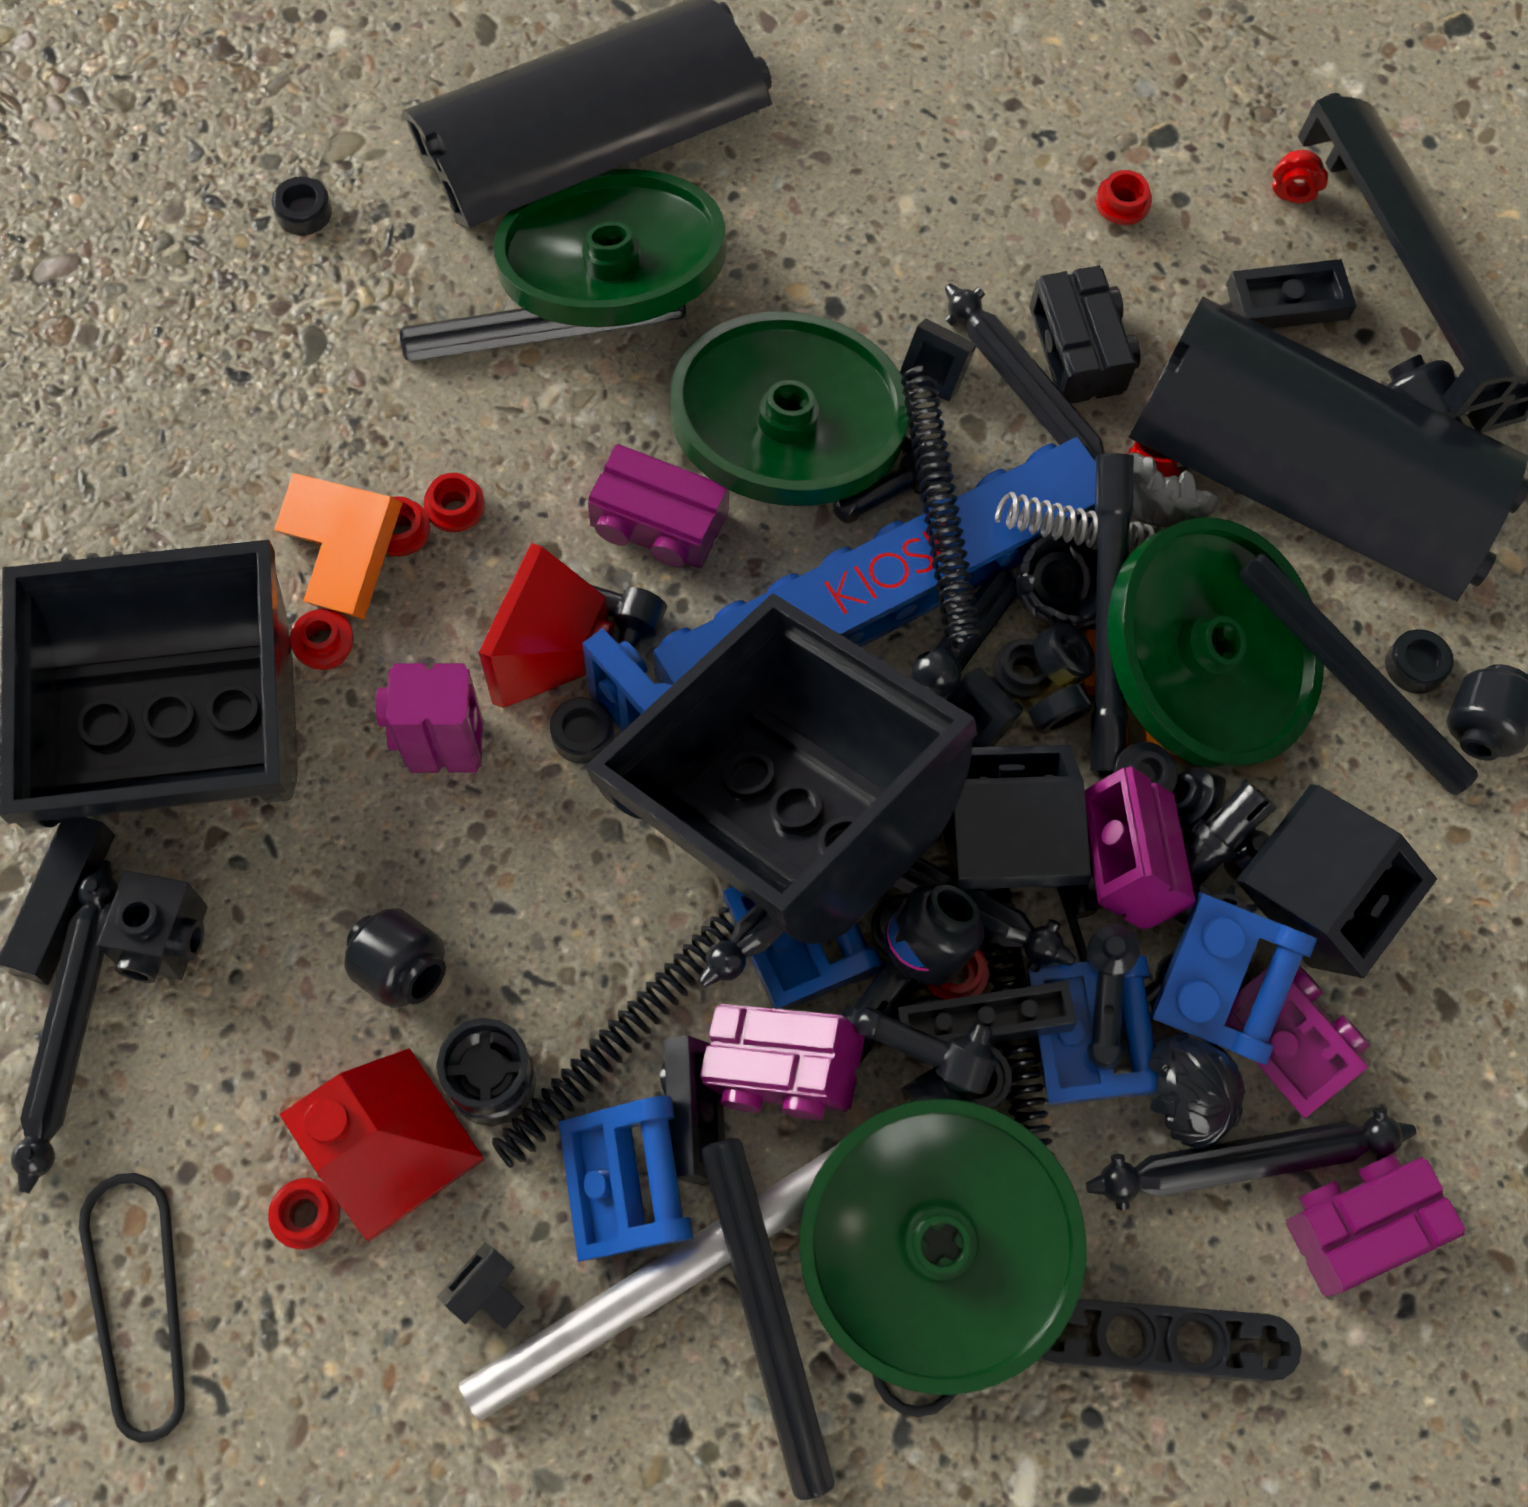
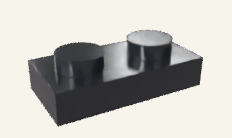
[1226,259,1357,329]
[660,1035,725,1186]

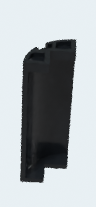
[402,0,773,227]
[1298,93,1528,433]
[1128,296,1528,602]

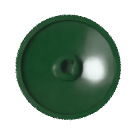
[493,169,727,327]
[670,311,909,506]
[1108,517,1324,770]
[799,1099,1087,1395]

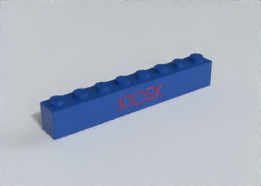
[653,437,1096,686]

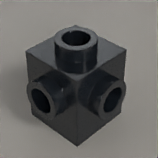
[96,870,208,983]

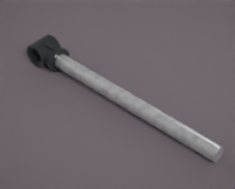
[459,1046,1012,1422]

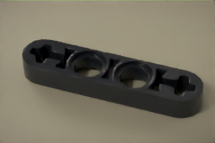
[1038,1299,1302,1383]

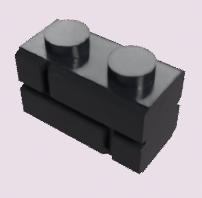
[1029,265,1141,404]

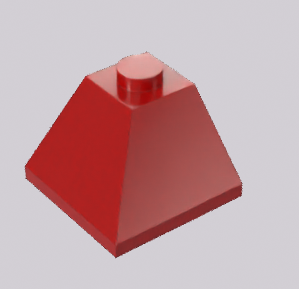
[478,543,614,708]
[279,1048,485,1242]

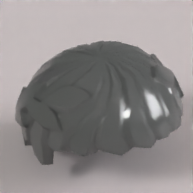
[1129,452,1218,528]

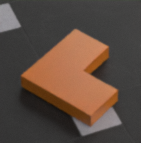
[274,473,402,620]

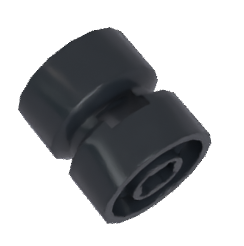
[436,1018,536,1126]

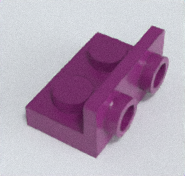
[1225,965,1371,1119]

